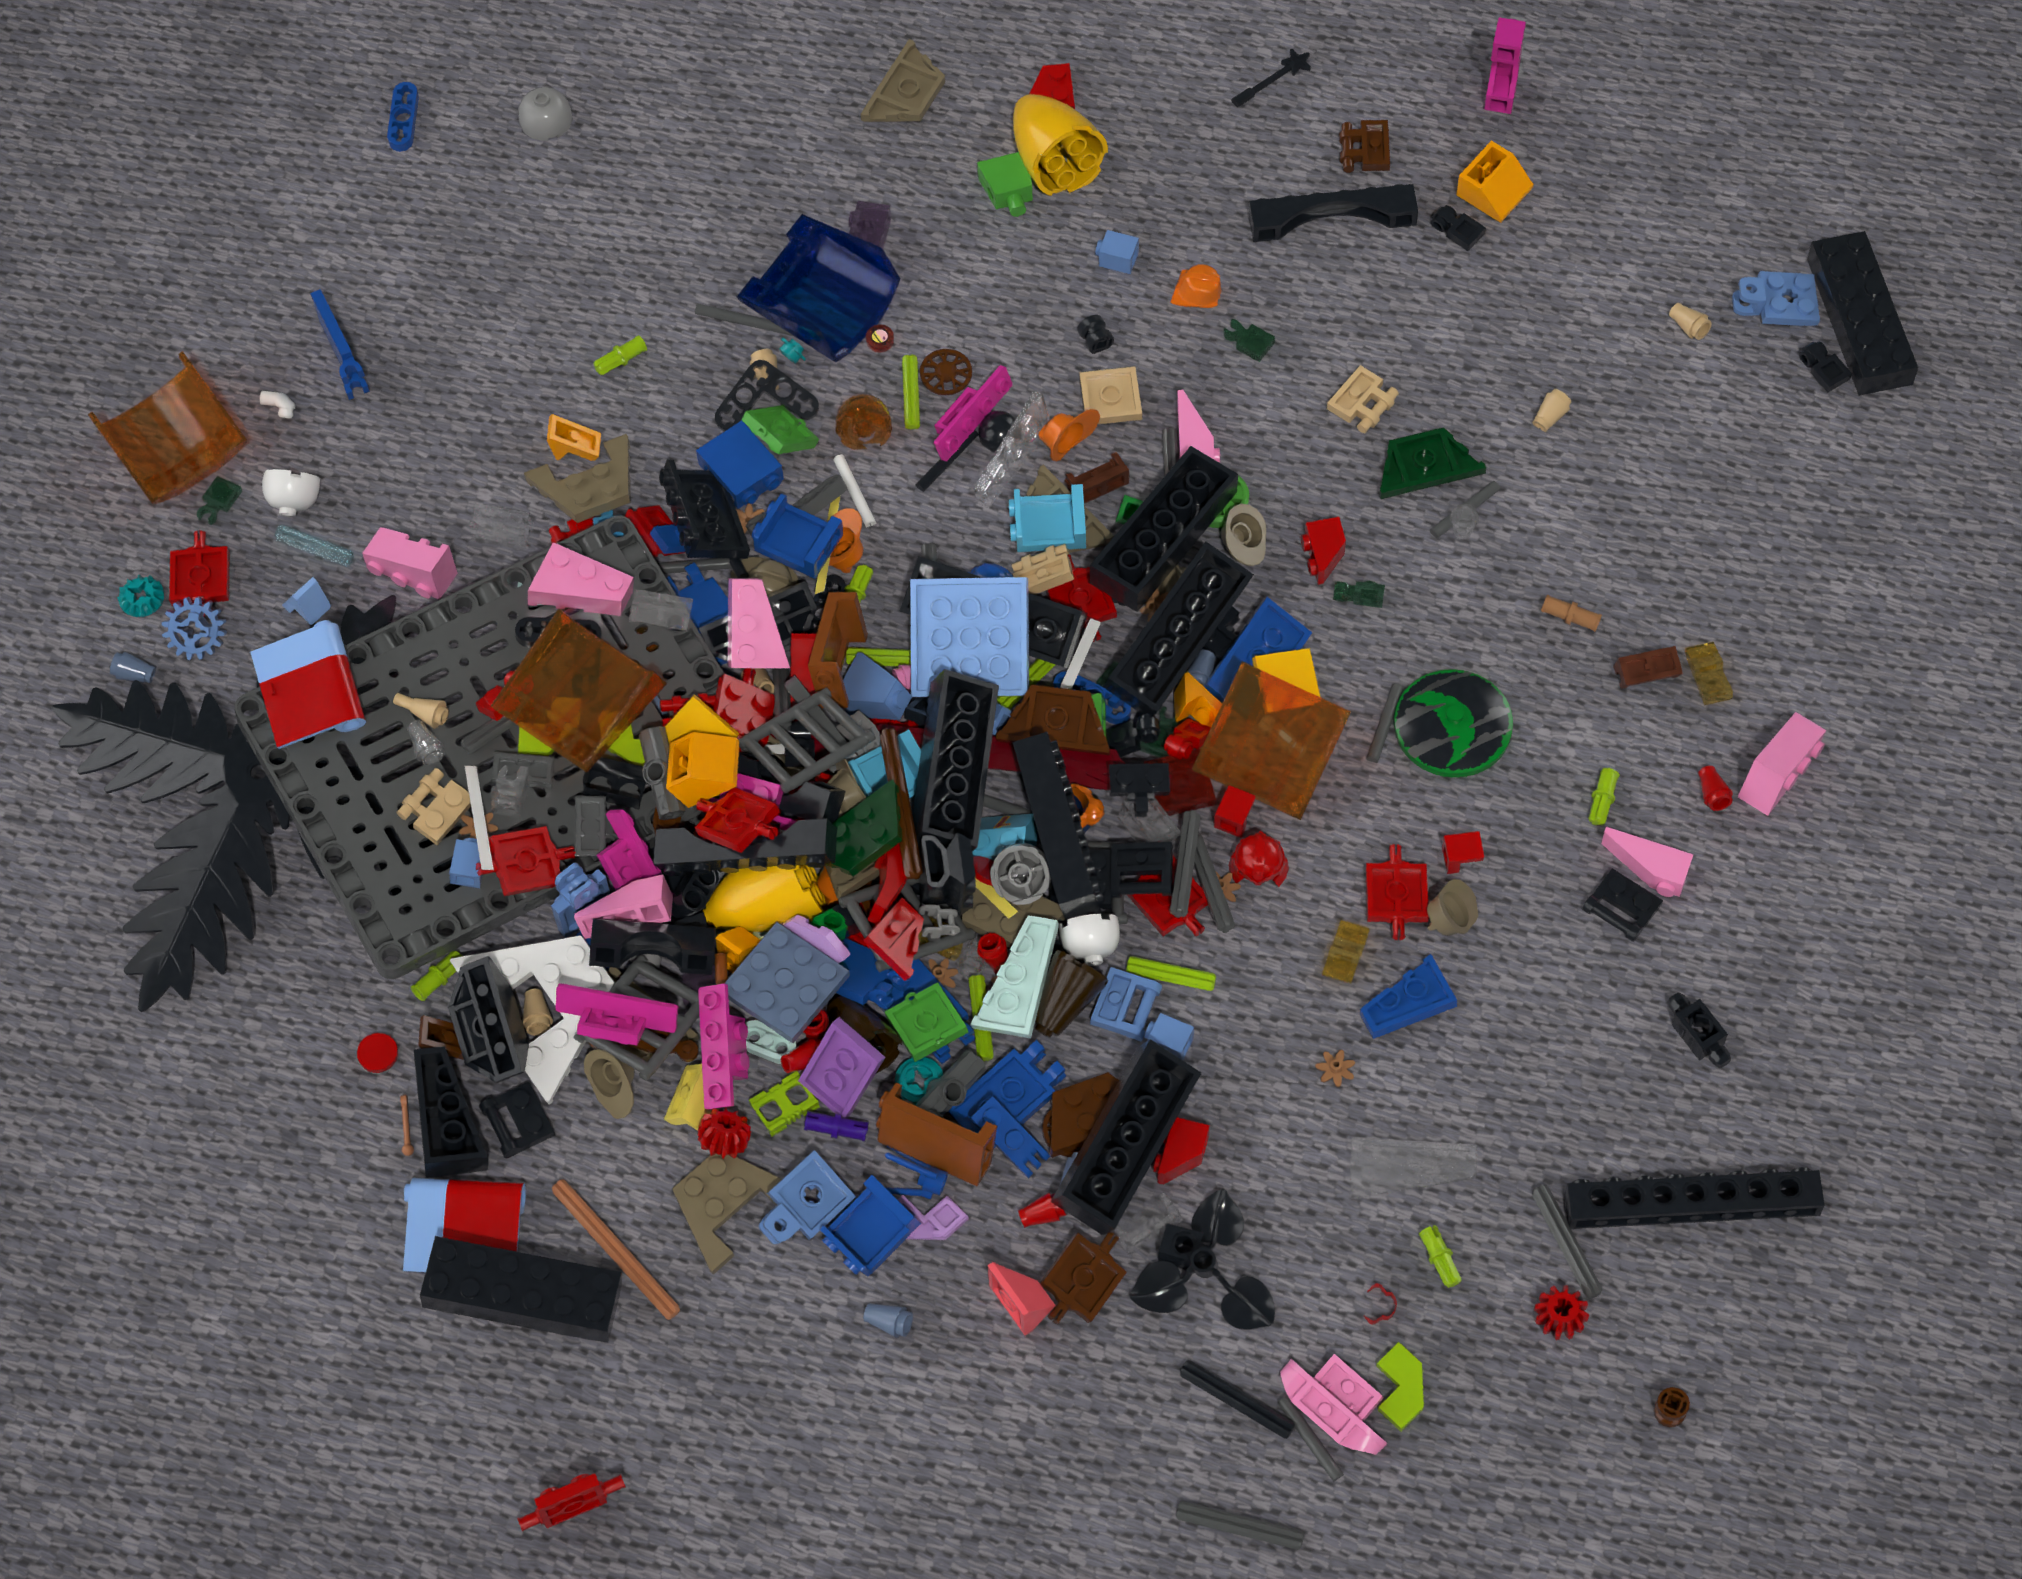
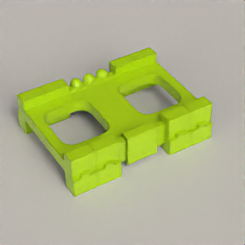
[749,1071,820,1137]

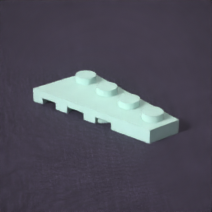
[970,915,1059,1039]

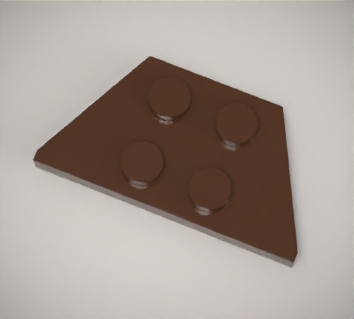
[996,685,1110,755]
[1050,1072,1119,1158]

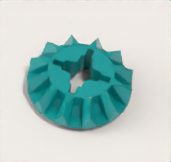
[117,574,164,617]
[895,1057,943,1105]

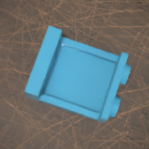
[1009,484,1086,552]
[847,729,921,799]

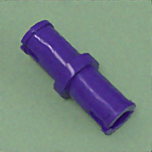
[804,1111,869,1142]

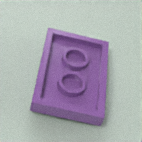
[798,1017,885,1119]

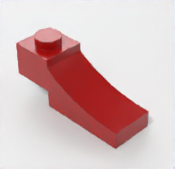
[867,843,908,925]

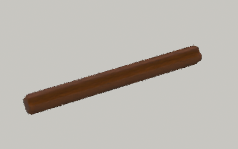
[880,728,923,880]

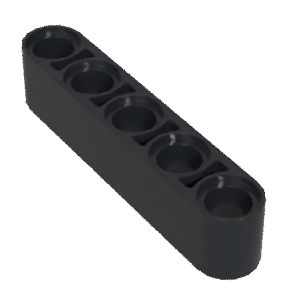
[672,839,725,920]

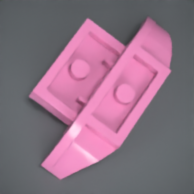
[1280,1354,1387,1455]

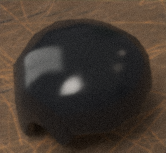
[978,411,1021,453]

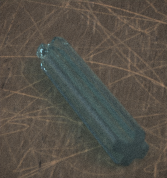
[274,525,354,567]

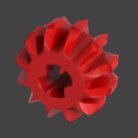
[697,1108,751,1159]
[1534,1285,1589,1341]

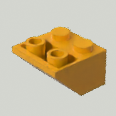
[1456,140,1534,223]
[666,732,739,808]

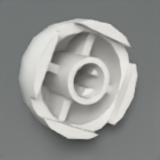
[262,469,320,516]
[1059,914,1120,966]

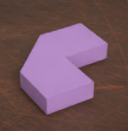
[781,915,850,963]
[897,1195,969,1240]

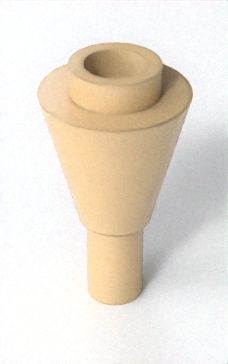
[393,693,449,729]

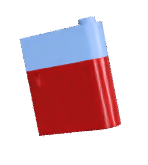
[250,620,366,749]
[403,1177,526,1272]

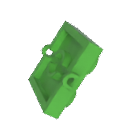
[742,405,819,454]
[884,982,969,1062]

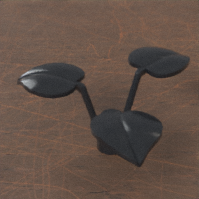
[1129,1189,1275,1330]

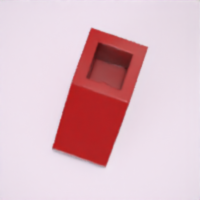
[1301,517,1346,585]
[1153,1117,1210,1185]

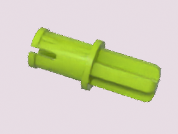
[593,335,647,375]
[844,564,873,603]
[1588,768,1620,826]
[411,950,463,1001]
[1419,1225,1461,1288]

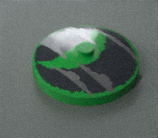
[1394,669,1513,777]

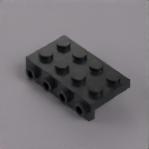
[659,459,750,559]

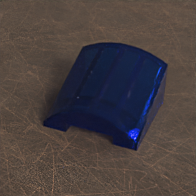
[737,214,901,362]

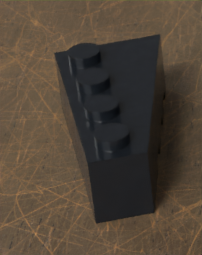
[414,1046,488,1178]

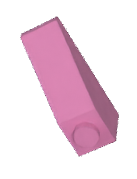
[1177,390,1220,463]
[1601,827,1693,897]
[574,875,673,939]

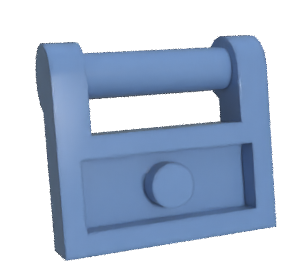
[1090,967,1162,1041]

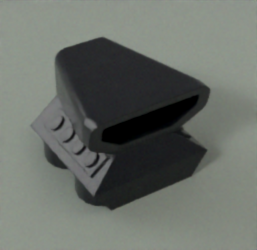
[919,833,976,916]

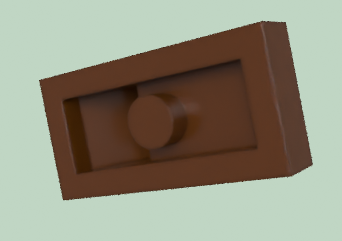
[418,1015,464,1060]

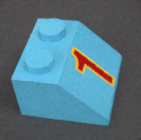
[972,813,1038,861]

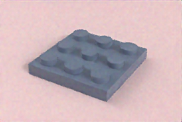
[725,922,850,1044]

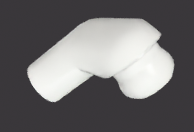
[260,391,295,418]

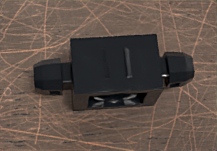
[1668,992,1731,1068]

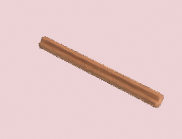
[552,1179,680,1320]

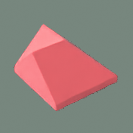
[987,1262,1056,1335]

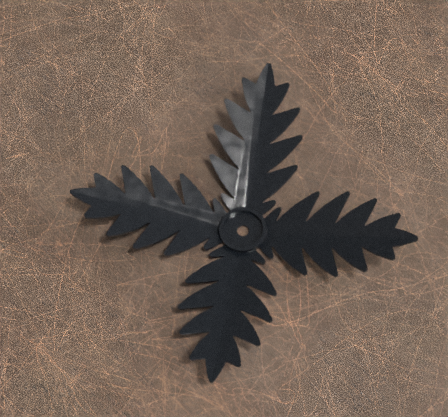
[52,595,462,1012]

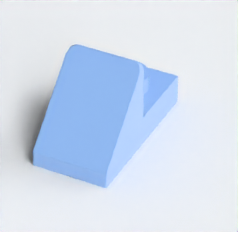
[282,577,331,625]

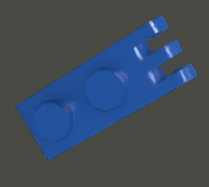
[969,1096,1050,1179]

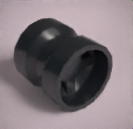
[1077,314,1114,354]

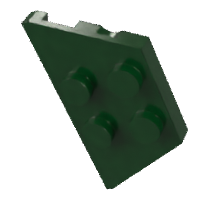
[1379,427,1486,499]
[825,779,902,877]

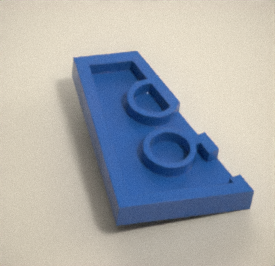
[1360,954,1457,1039]

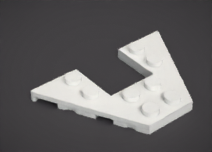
[450,936,615,1104]

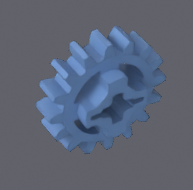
[162,597,227,660]

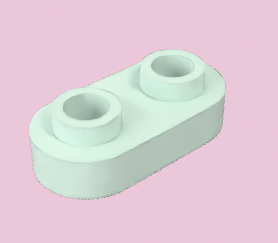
[745,1020,797,1064]

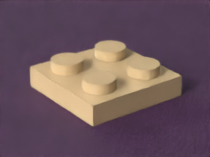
[1079,367,1142,424]

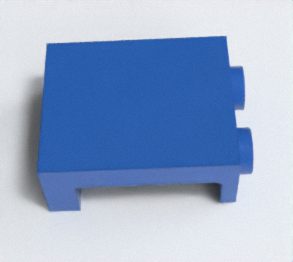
[696,421,784,509]
[752,493,843,579]
[819,1175,921,1277]

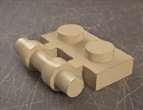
[1327,365,1399,433]
[1012,544,1074,595]
[397,768,471,845]

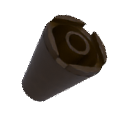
[1035,950,1109,1038]
[827,995,902,1074]

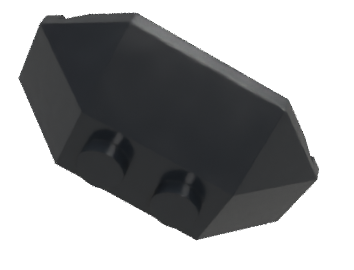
[699,581,817,662]
[448,956,529,1083]

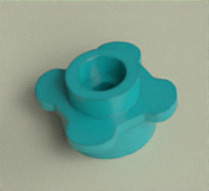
[779,337,806,364]

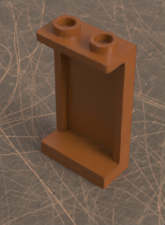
[808,592,868,708]
[876,1082,997,1186]

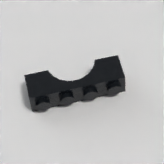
[738,752,846,823]
[589,919,715,975]

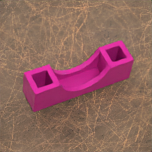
[1484,17,1526,114]

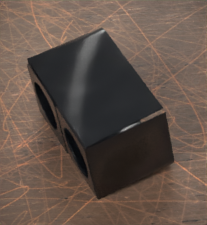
[583,756,646,810]

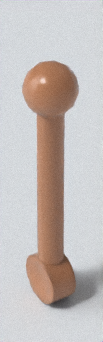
[400,1095,414,1156]

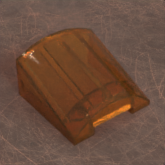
[88,351,247,505]
[490,609,667,773]
[1192,661,1351,820]

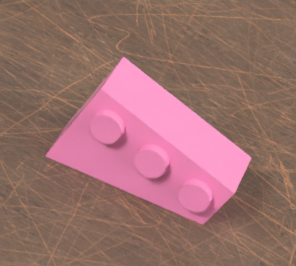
[362,527,458,600]
[528,542,634,616]
[728,578,790,668]
[1738,712,1826,816]

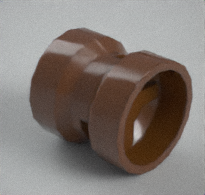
[1654,1387,1690,1427]

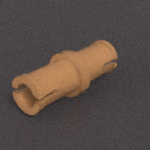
[1541,594,1602,632]

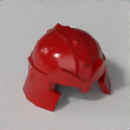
[1229,831,1289,887]

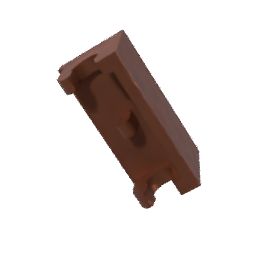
[1064,452,1129,504]
[1613,646,1683,689]

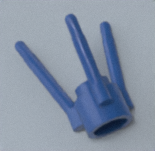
[885,1146,948,1200]

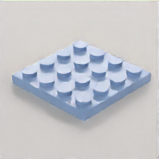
[910,577,1029,697]

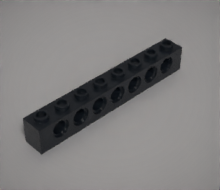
[1564,1167,1825,1229]

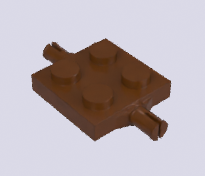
[1040,1232,1127,1324]

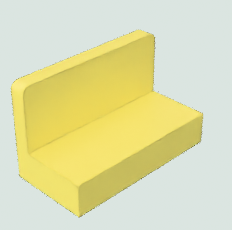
[664,1064,720,1131]

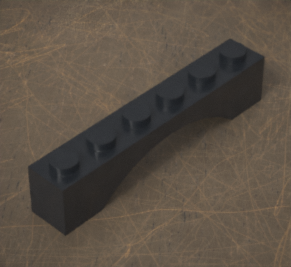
[1249,184,1418,242]
[653,819,837,876]

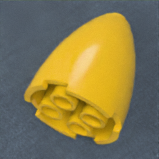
[1013,94,1108,196]
[703,865,829,933]

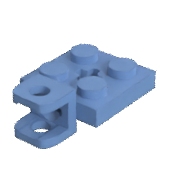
[1732,271,1820,326]
[551,862,610,938]
[759,1150,856,1244]

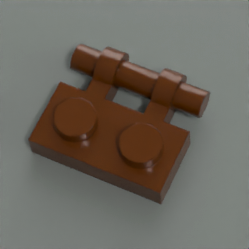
[1339,120,1390,173]

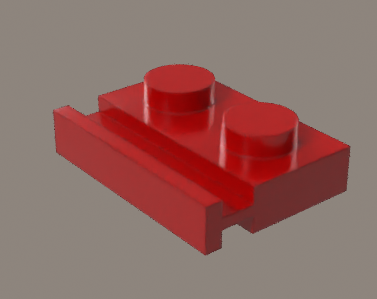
[625,505,685,557]

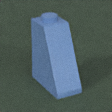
[842,652,912,720]

